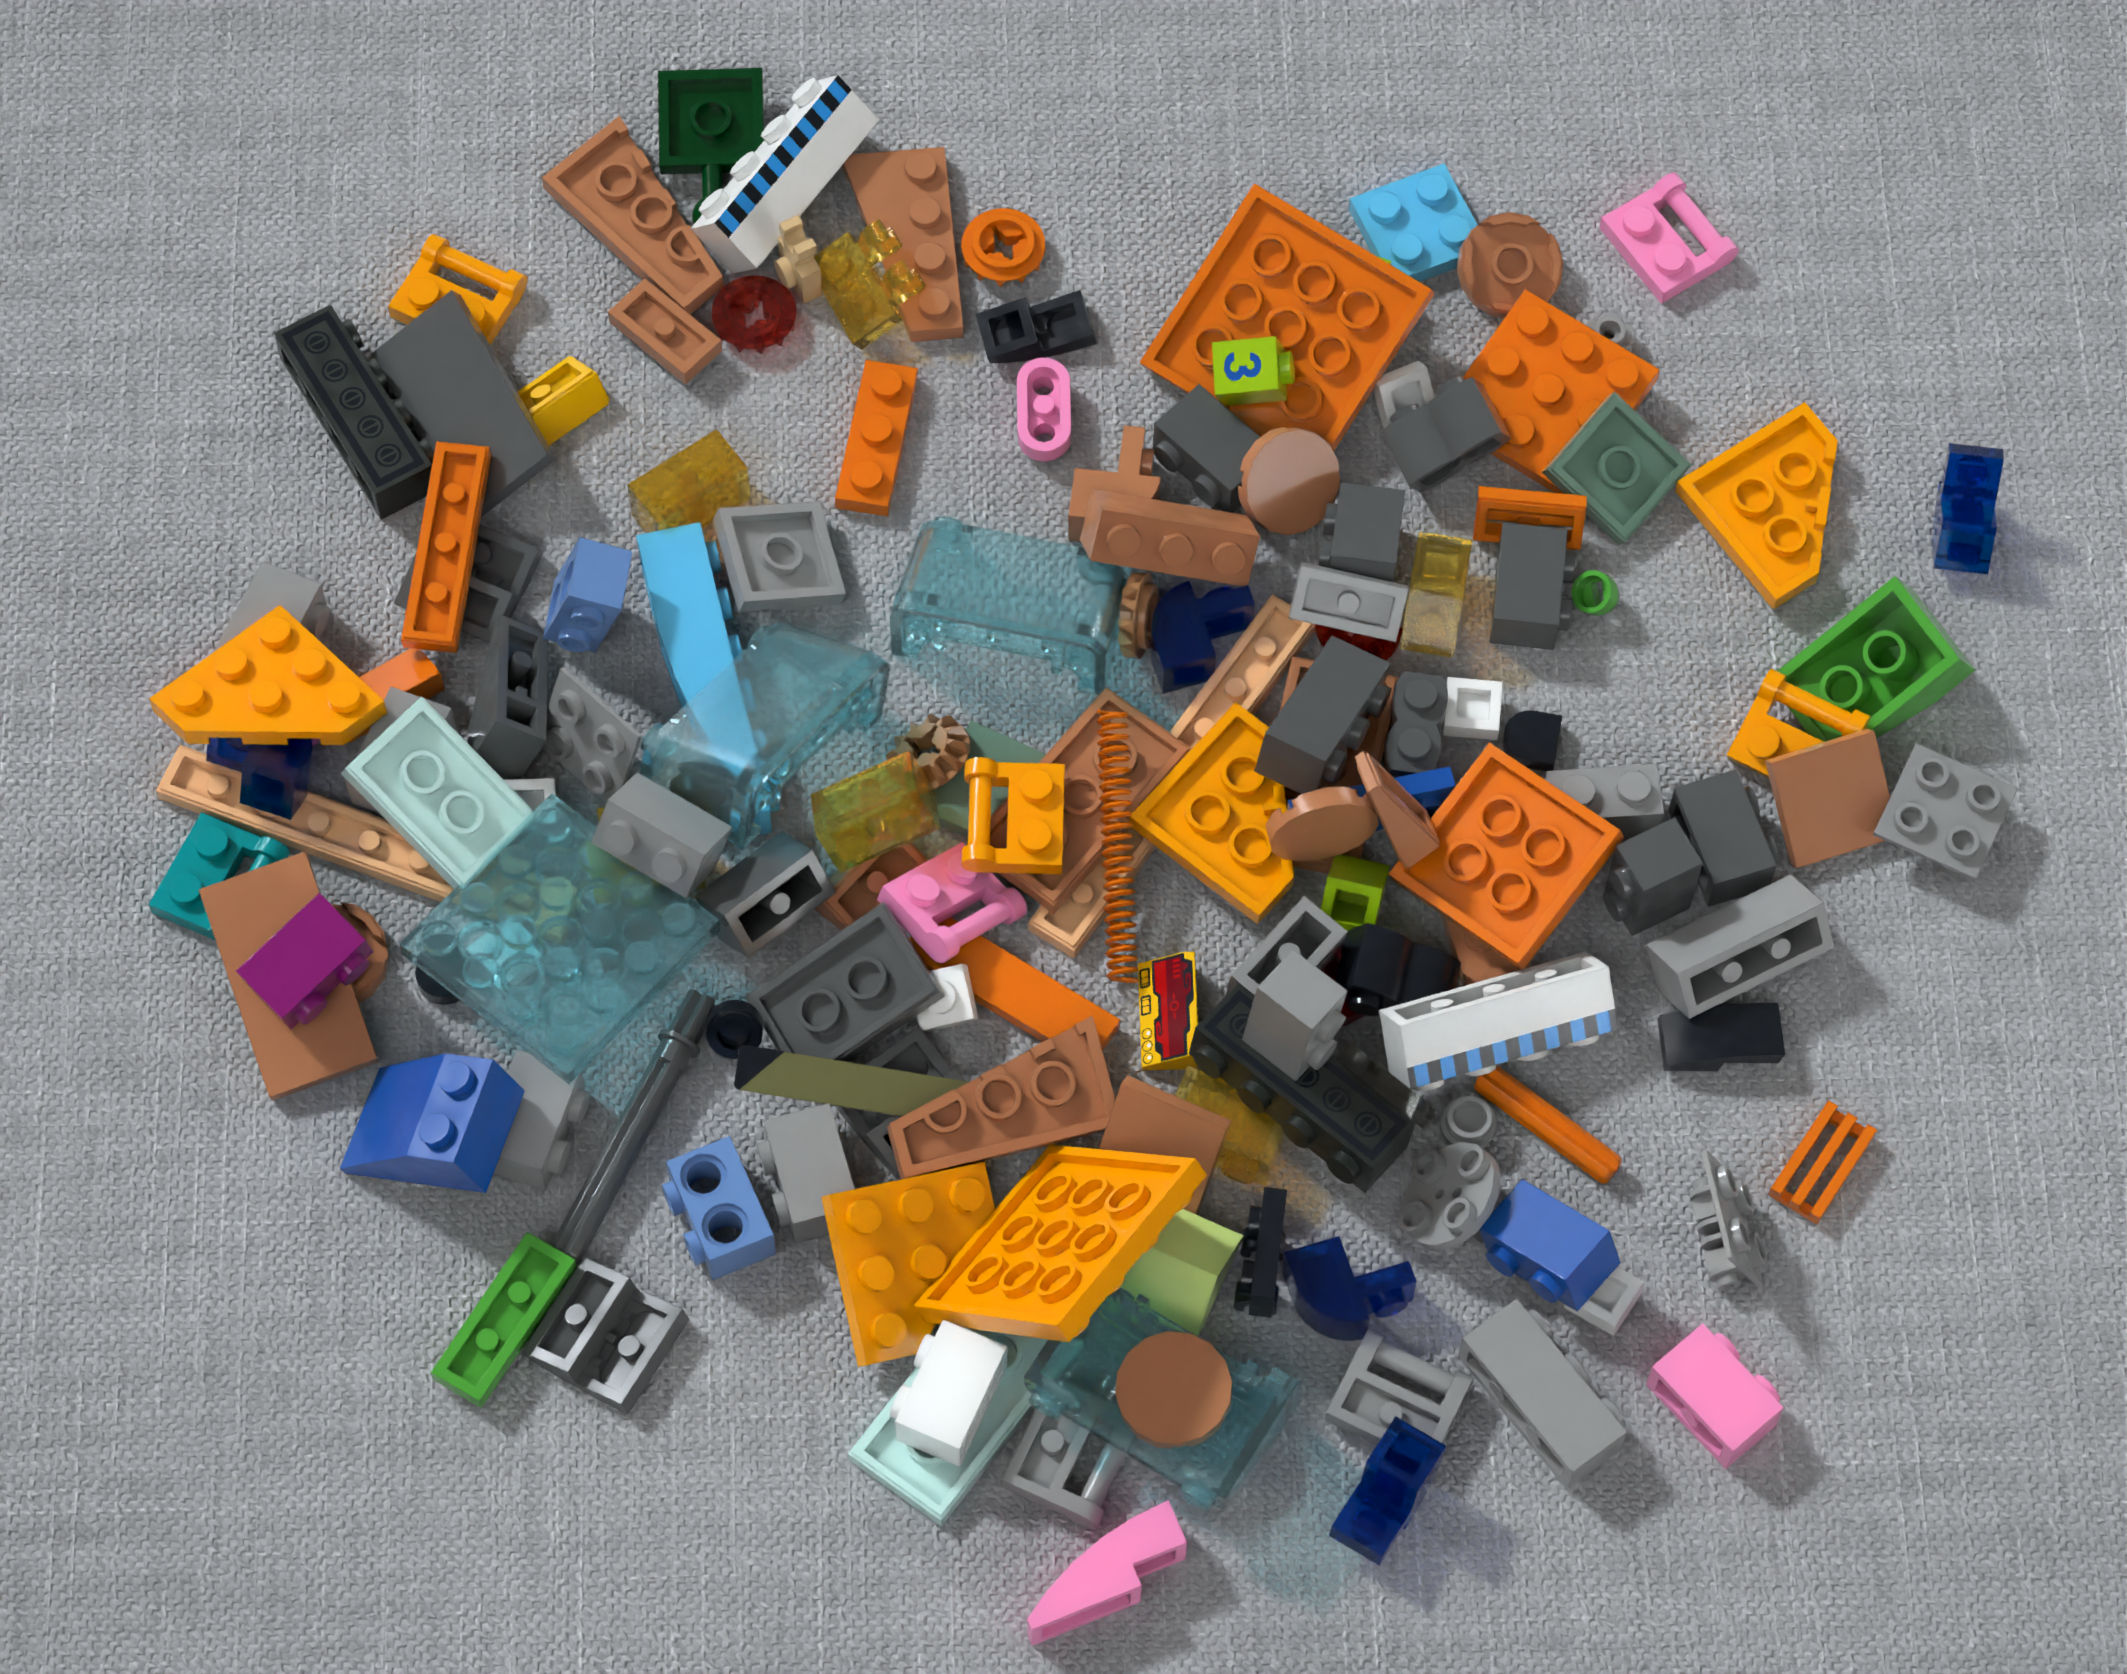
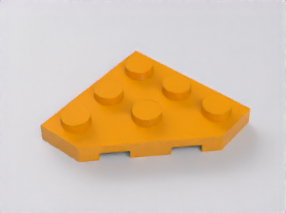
[1675,402,1838,610]
[149,605,387,745]
[1129,702,1294,925]
[821,1162,995,1367]

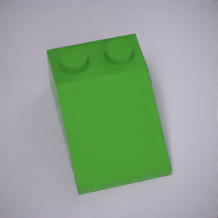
[1778,576,1976,742]

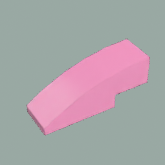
[1027,1500,1187,1646]

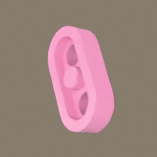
[1017,358,1071,461]

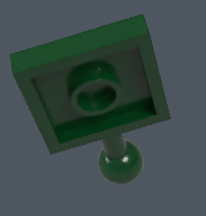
[658,68,764,224]

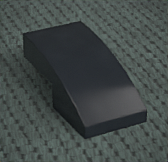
[975,290,1097,364]
[1657,1003,1785,1071]

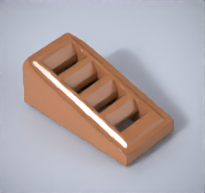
[1355,751,1440,868]

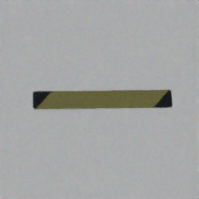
[734,1045,968,1116]

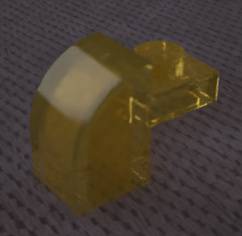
[1400,532,1472,658]

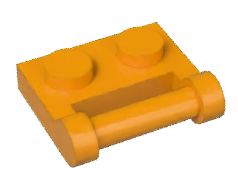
[388,234,528,346]
[1726,668,1871,779]
[961,757,1065,874]

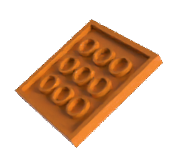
[1139,183,1435,451]

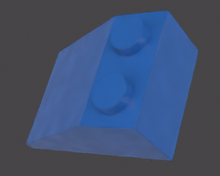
[340,1053,525,1193]

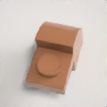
[1068,425,1161,542]

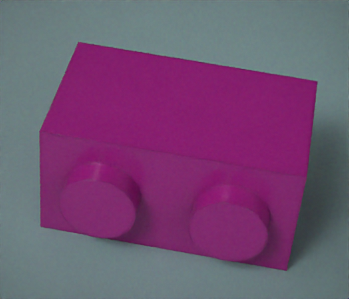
[236,893,373,1030]

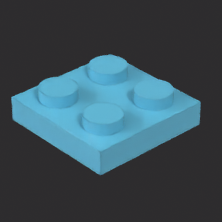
[1348,163,1478,282]

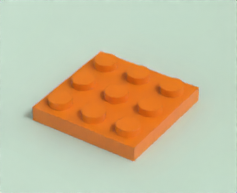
[1463,289,1660,494]
[1388,742,1625,970]

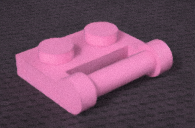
[1600,172,1739,304]
[877,842,1027,963]

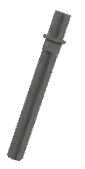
[551,989,716,1264]

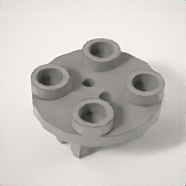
[1399,1142,1501,1250]

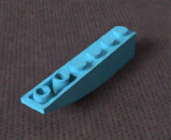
[636,522,780,835]

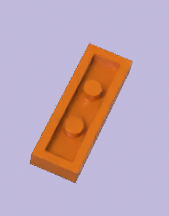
[835,360,918,517]

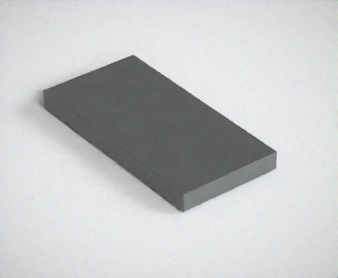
[371,290,556,517]

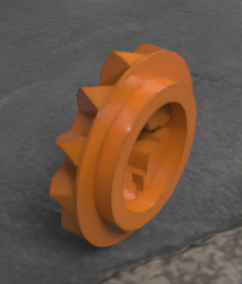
[961,208,1045,287]

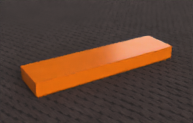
[401,441,492,653]
[909,917,1120,1052]

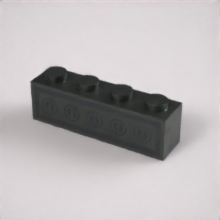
[274,304,434,520]
[1189,983,1416,1193]

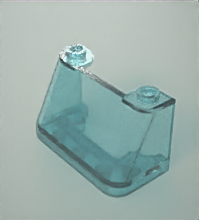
[890,516,1132,695]
[640,621,890,850]
[1024,1287,1300,1511]

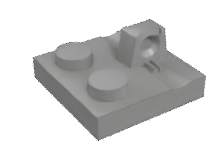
[713,501,846,613]

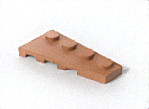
[542,115,724,314]
[841,147,964,342]

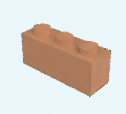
[1080,489,1260,587]

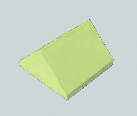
[1105,1209,1244,1337]

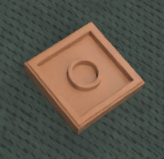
[1765,729,1890,868]
[1099,1075,1232,1215]

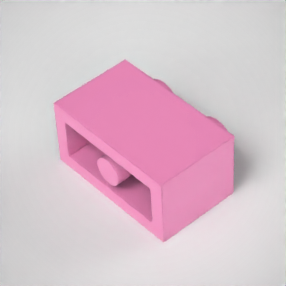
[1646,1323,1784,1469]

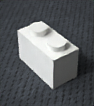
[890,1319,1007,1467]

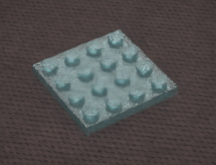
[399,794,720,1084]

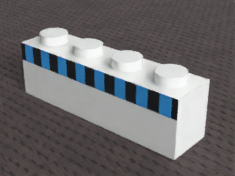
[691,75,879,274]
[1379,952,1618,1091]

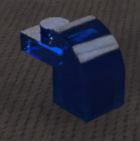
[1932,443,2004,575]
[1150,581,1255,694]
[206,738,313,820]
[1282,1236,1417,1341]
[1329,1416,1447,1566]

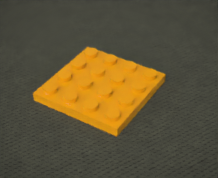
[914,1145,1207,1342]

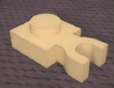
[774,215,822,304]

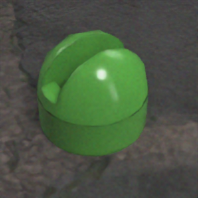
[1571,570,1620,616]

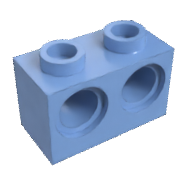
[543,537,633,653]
[661,1136,776,1280]

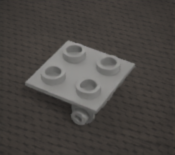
[543,667,647,803]
[1873,743,2018,885]
[1689,1149,1767,1291]

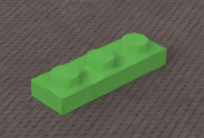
[431,1232,577,1408]

